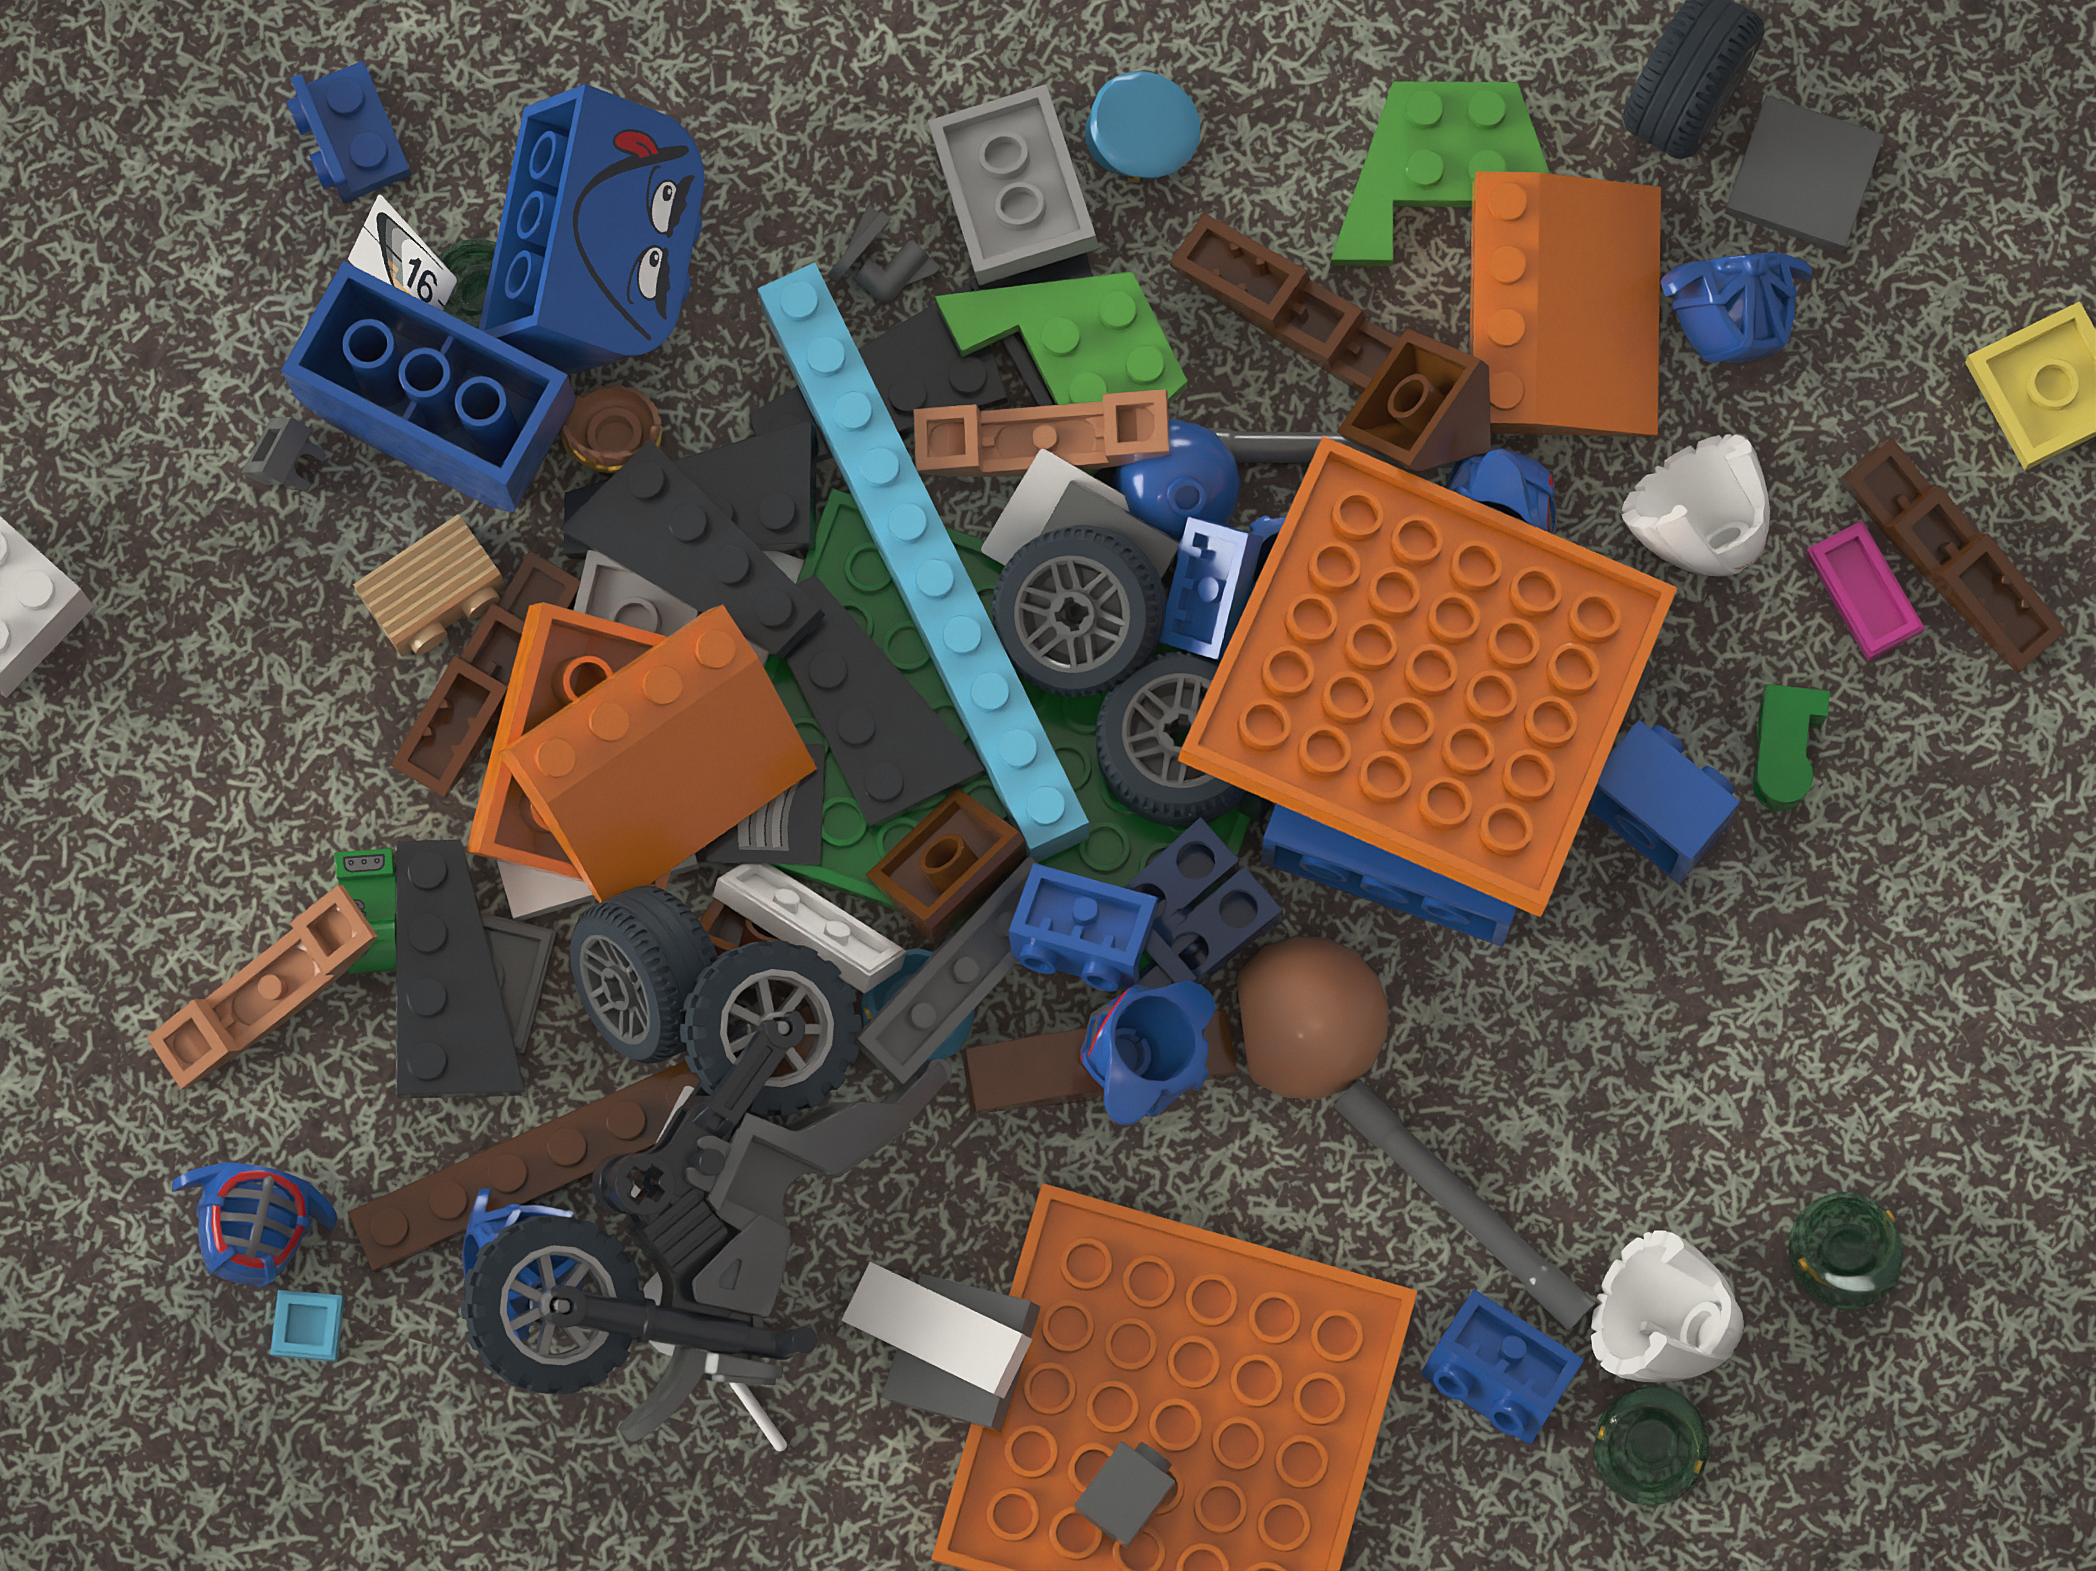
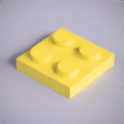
[1965,301,2096,471]

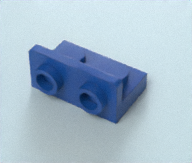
[286,61,412,203]
[1159,517,1263,660]
[1008,863,1158,991]
[1421,1289,1584,1444]

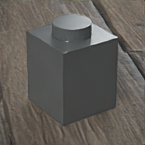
[1074,1441,1175,1550]

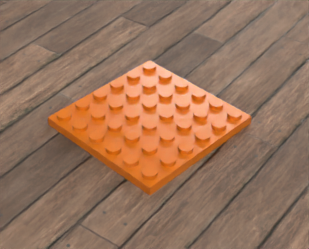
[1177,436,1678,917]
[931,1183,1418,1571]

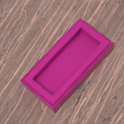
[1805,520,1925,662]

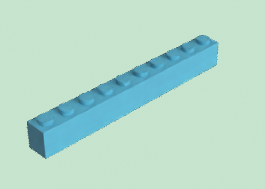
[757,262,1089,863]

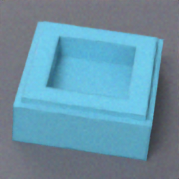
[270,1290,345,1362]

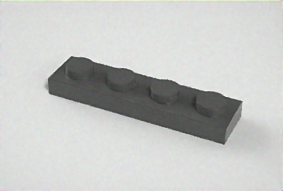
[855,855,1038,1087]

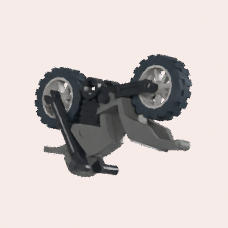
[461,941,952,1442]

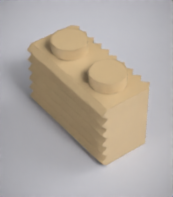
[353,514,506,657]

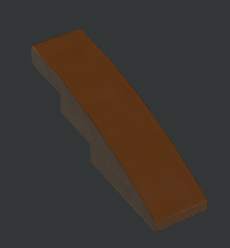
[1169,213,1400,394]
[1838,438,2066,672]
[390,550,581,798]
[961,1010,1237,1114]

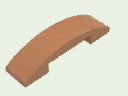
[914,389,1170,477]
[146,885,378,1089]

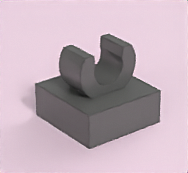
[241,417,327,491]

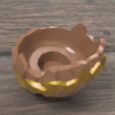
[560,384,663,474]

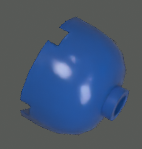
[1112,419,1241,541]

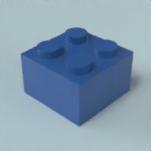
[1587,719,1740,885]

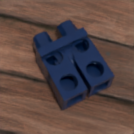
[1124,817,1283,989]

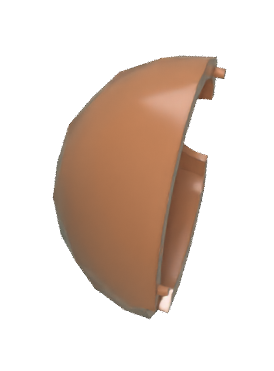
[1236,936,1389,1100]

